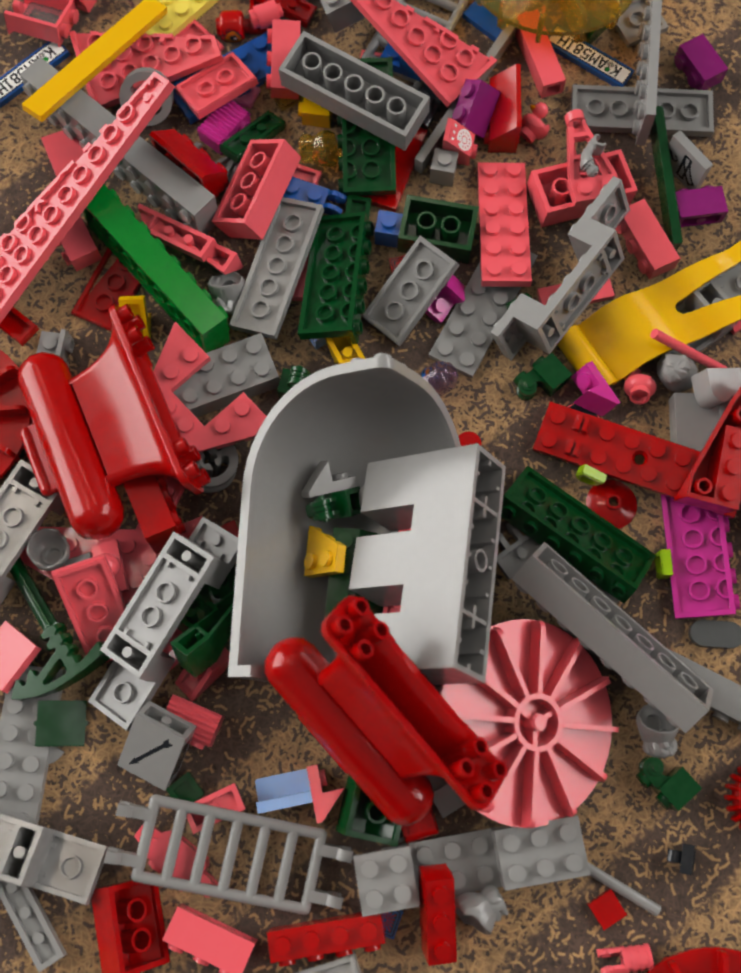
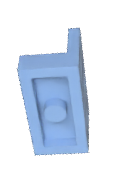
[255,769,313,814]

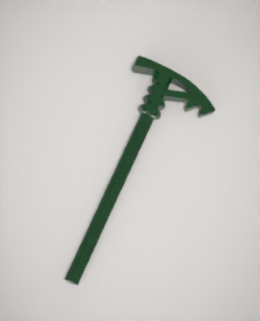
[10,557,110,700]

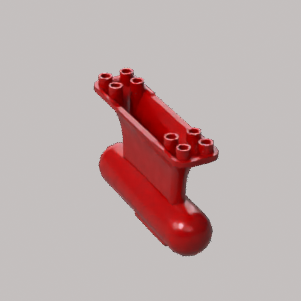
[17,304,211,540]
[265,596,508,826]

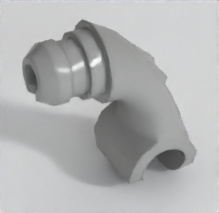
[580,134,607,177]

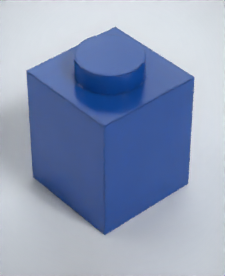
[375,210,403,248]

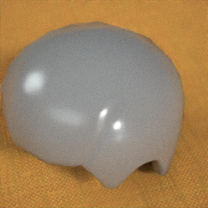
[26,528,70,571]

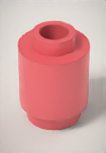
[248,0,284,30]

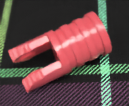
[596,943,654,973]

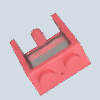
[4,0,79,47]

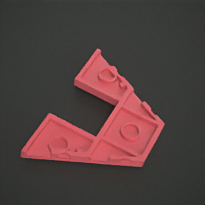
[153,322,267,453]

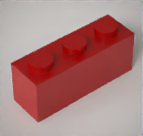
[418,863,457,966]

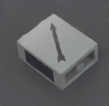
[117,701,197,791]

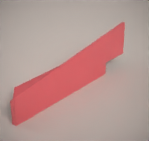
[138,203,243,275]

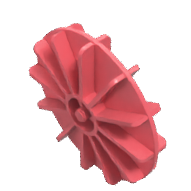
[439,619,619,828]

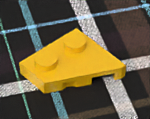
[304,526,346,578]

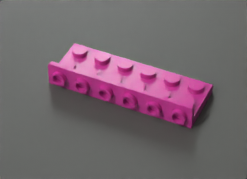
[660,494,740,619]

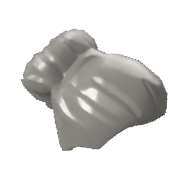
[208,271,245,315]
[657,352,698,392]
[636,704,679,758]
[455,885,509,935]

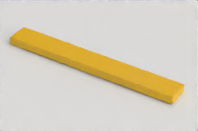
[22,0,168,122]

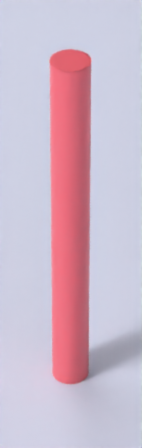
[650,328,727,368]

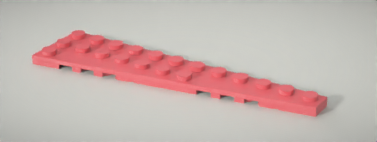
[0,71,175,323]

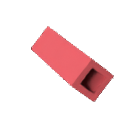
[515,11,566,98]

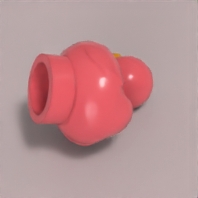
[520,102,550,144]
[623,368,657,404]

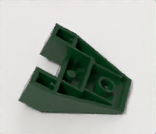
[125,563,236,678]

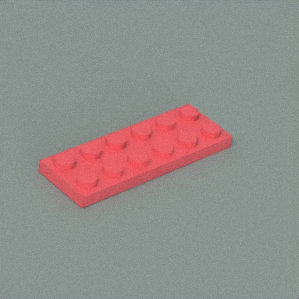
[477,162,532,287]

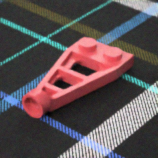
[564,109,618,207]

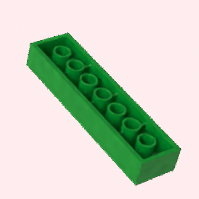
[83,184,230,353]

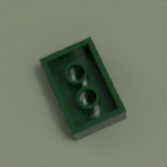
[397,195,479,264]

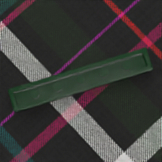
[650,106,683,250]

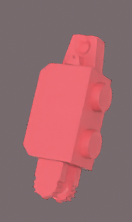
[134,825,218,898]

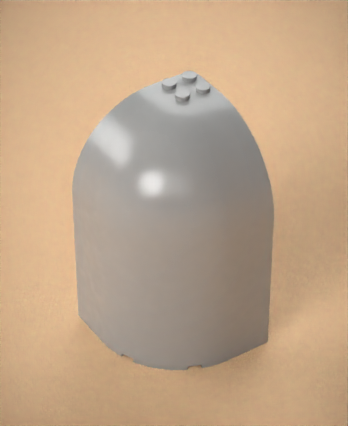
[228,353,461,691]

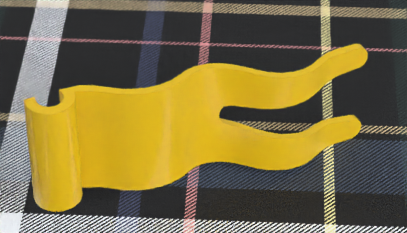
[557,241,741,386]

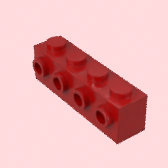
[267,912,386,967]

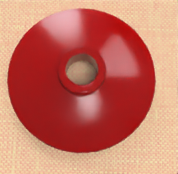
[586,480,637,529]

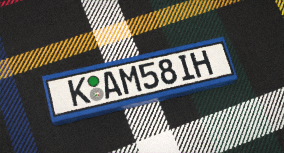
[548,25,635,87]
[0,41,71,108]

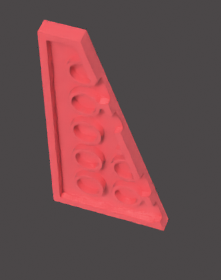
[350,0,497,108]

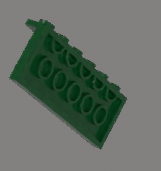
[337,57,396,201]
[298,211,374,344]
[501,466,656,603]

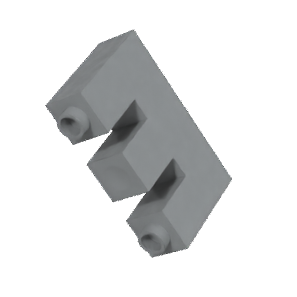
[335,443,506,685]

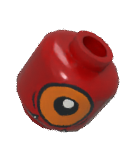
[216,10,250,42]

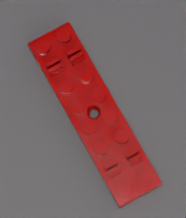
[533,402,741,519]

